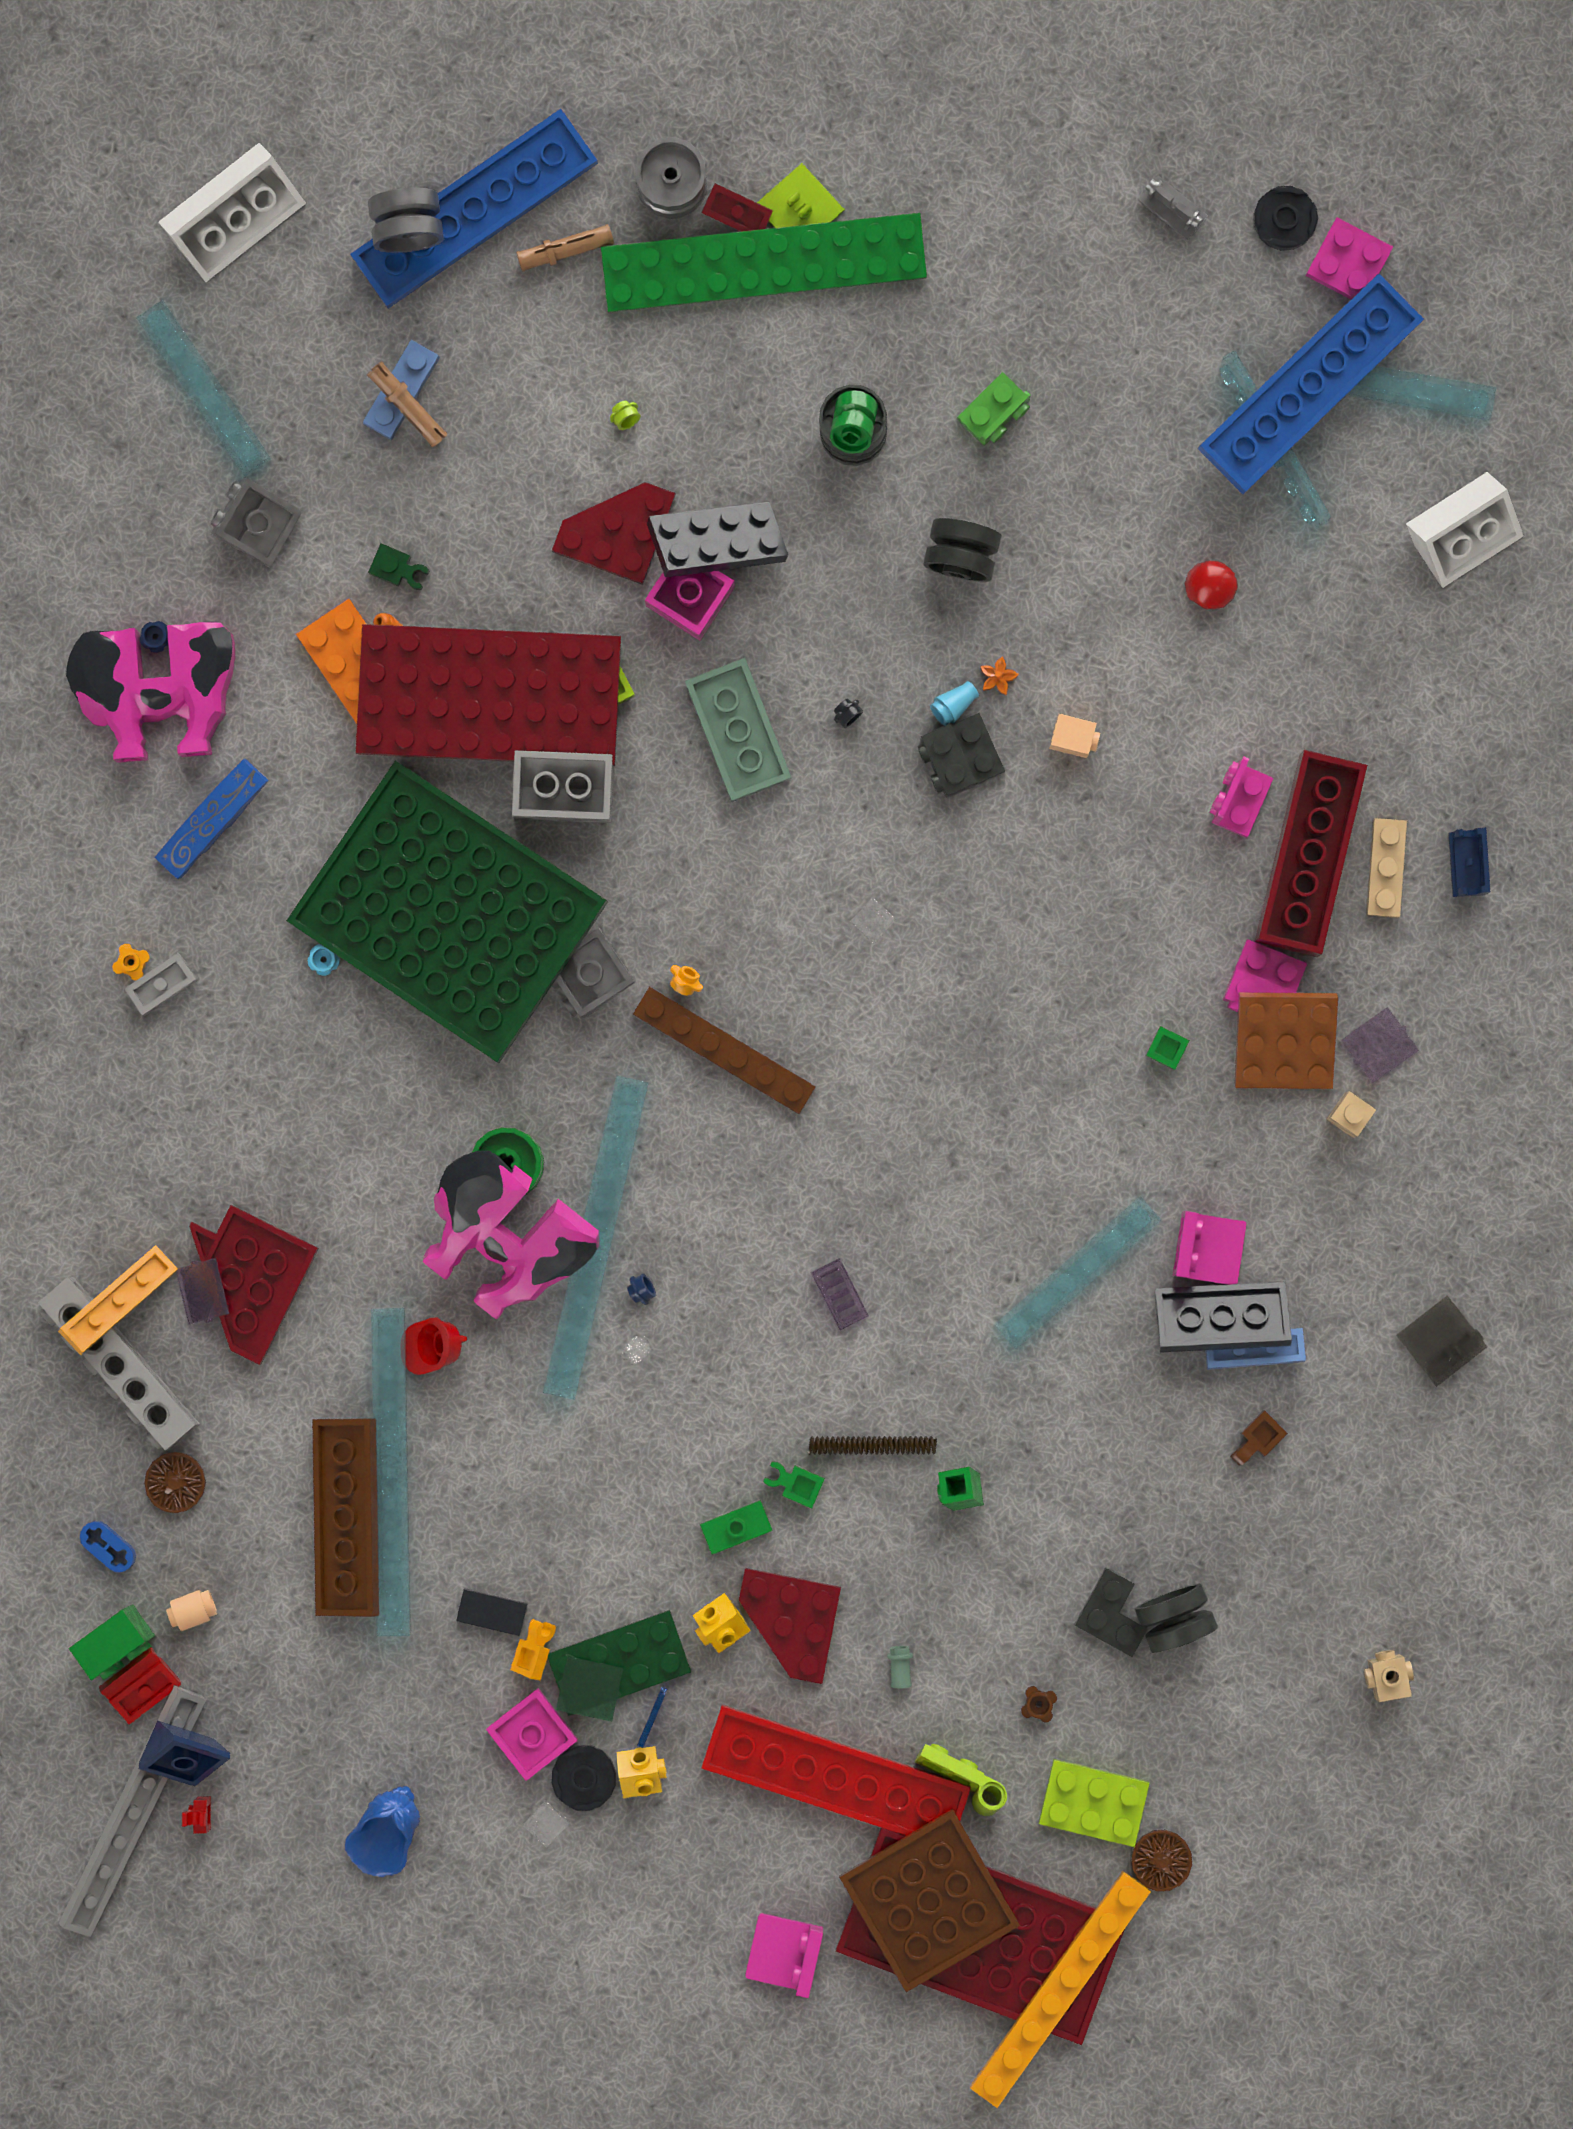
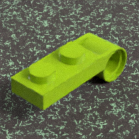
[915,1744,1007,1816]

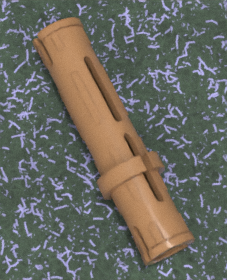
[516,224,614,272]
[367,361,447,447]

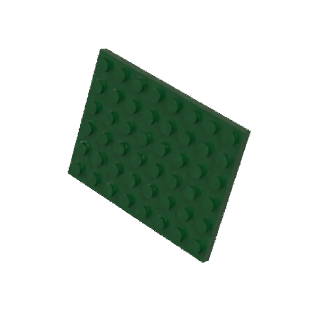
[286,761,608,1064]

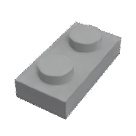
[125,953,198,1016]

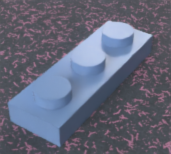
[363,340,440,440]
[1205,1328,1306,1370]

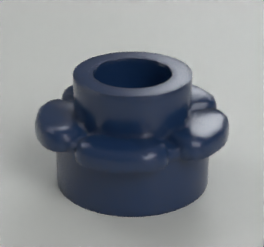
[140,621,169,653]
[627,1274,656,1305]

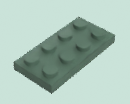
[685,658,792,802]

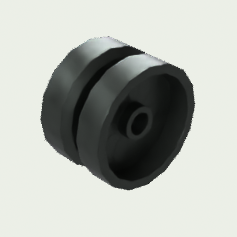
[923,518,1002,582]
[1134,1584,1218,1653]

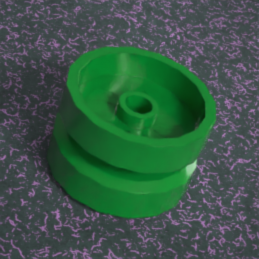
[472,1127,544,1196]

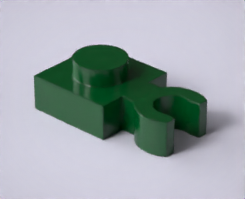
[368,543,430,590]

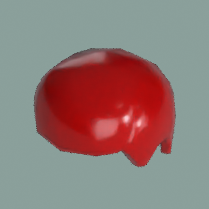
[1184,560,1238,610]

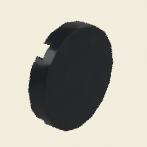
[1253,186,1318,251]
[551,1745,616,1811]

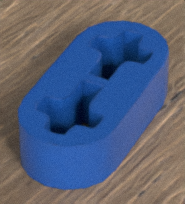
[80,1521,136,1572]

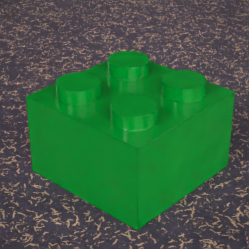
[68,1604,155,1681]

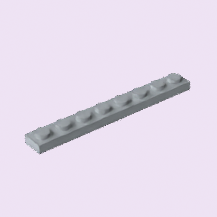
[59,1685,206,1937]

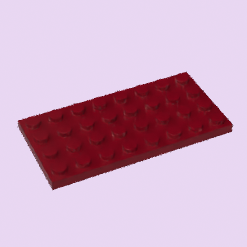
[355,624,621,766]
[835,1828,1125,2045]

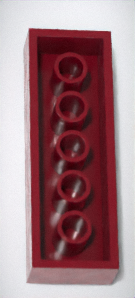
[1254,750,1368,957]

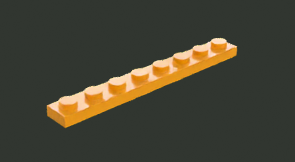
[970,1871,1151,2108]

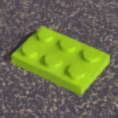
[1038,1759,1150,1847]

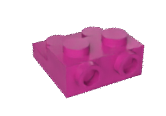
[1222,939,1307,1012]

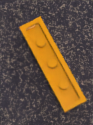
[58,1245,178,1355]

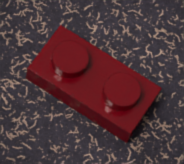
[701,183,773,232]

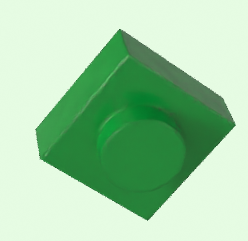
[1145,1026,1190,1070]

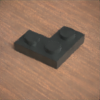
[1074,1567,1148,1657]

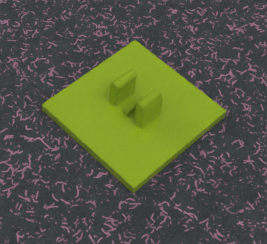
[757,163,845,228]

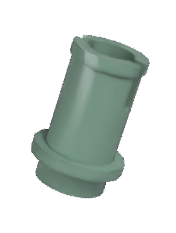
[887,1646,913,1689]

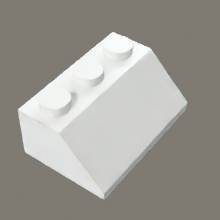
[1406,472,1524,588]

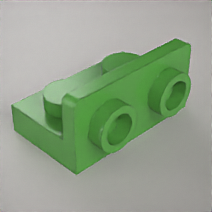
[957,372,1031,446]

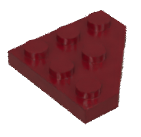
[552,482,676,585]
[739,1568,841,1684]

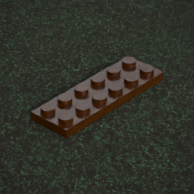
[312,1418,379,1617]

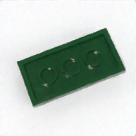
[548,1610,692,1716]

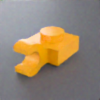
[510,1619,556,1681]

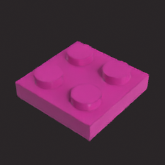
[1305,217,1393,300]
[486,1688,578,1781]

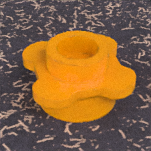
[112,944,150,981]
[670,965,703,996]

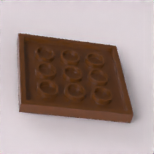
[839,1809,1020,1993]

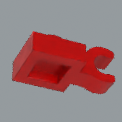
[181,1796,211,1834]

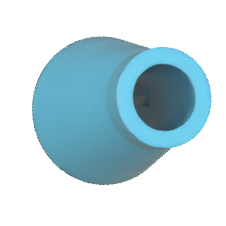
[930,681,979,726]

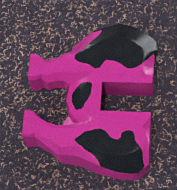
[66,622,235,763]
[423,1150,600,1319]

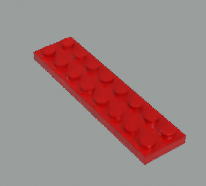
[701,1705,971,1836]

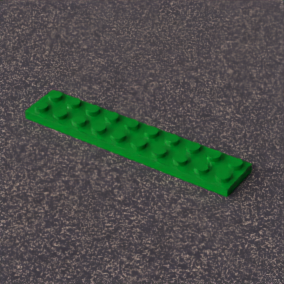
[601,213,927,313]

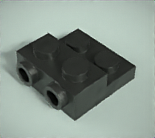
[917,713,1005,798]

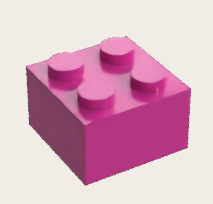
[645,571,735,641]

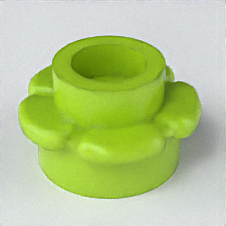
[610,401,641,430]

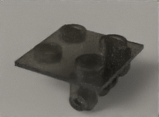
[1396,1295,1487,1387]

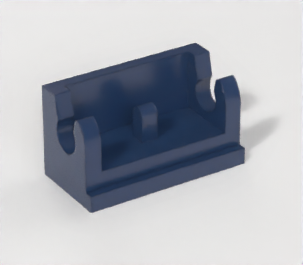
[1448,827,1491,897]

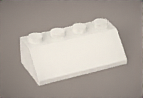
[159,143,306,282]

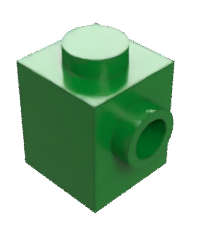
[937,1467,984,1511]

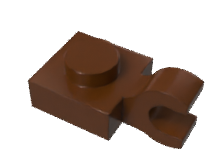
[1230,1410,1288,1466]

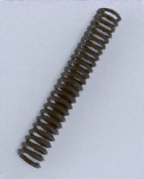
[807,1436,937,1455]

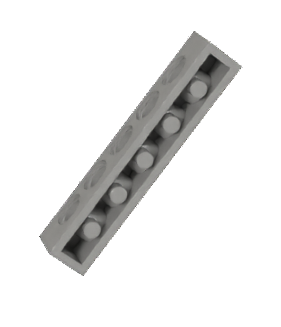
[38,1277,200,1451]

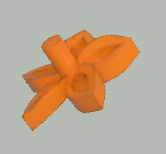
[980,657,1019,695]

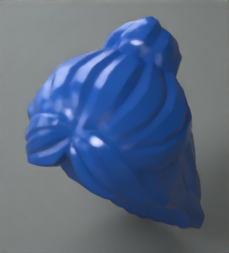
[345,1786,420,1877]

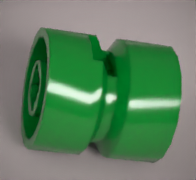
[830,391,878,454]

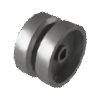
[635,137,707,219]
[368,187,444,253]

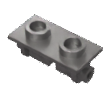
[1138,176,1208,240]

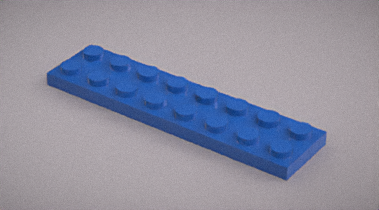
[350,109,598,309]
[1198,274,1424,495]

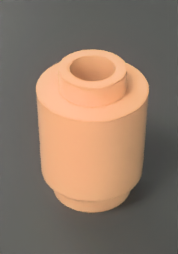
[166,1590,217,1632]

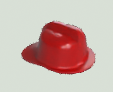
[401,1317,467,1375]

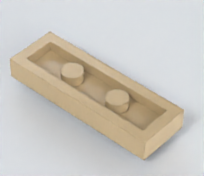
[1366,818,1407,918]

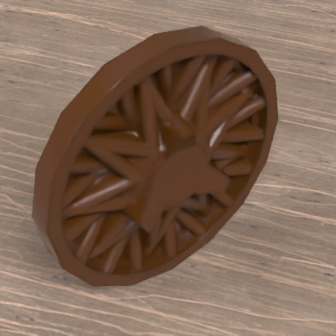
[144,1452,206,1513]
[1131,1829,1192,1892]

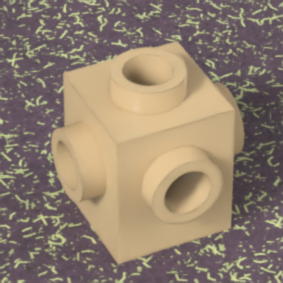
[1364,1650,1414,1702]

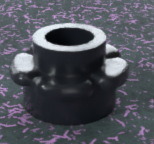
[834,699,863,728]

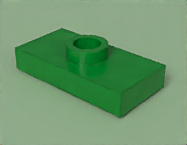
[700,1500,773,1555]

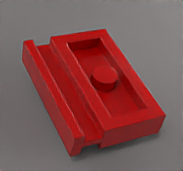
[99,1647,181,1725]

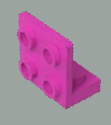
[1209,756,1274,838]
[1172,1211,1246,1285]
[745,1913,823,1998]

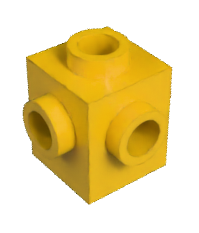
[692,1593,751,1653]
[616,1746,667,1798]

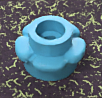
[307,944,340,976]

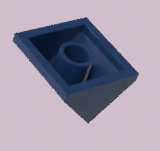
[138,1720,230,1787]

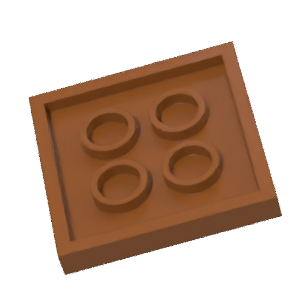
[1234,992,1338,1089]

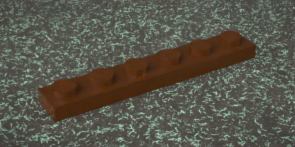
[633,987,816,1114]

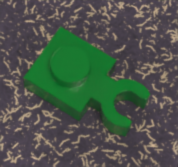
[763,1461,825,1509]

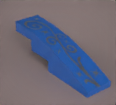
[154,759,269,879]

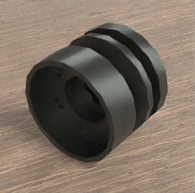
[819,384,887,466]

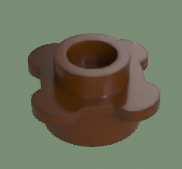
[1021,1686,1057,1723]

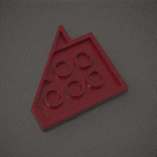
[189,1205,319,1365]

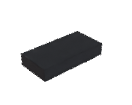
[456,1588,528,1636]

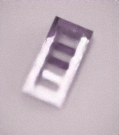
[811,1258,869,1330]

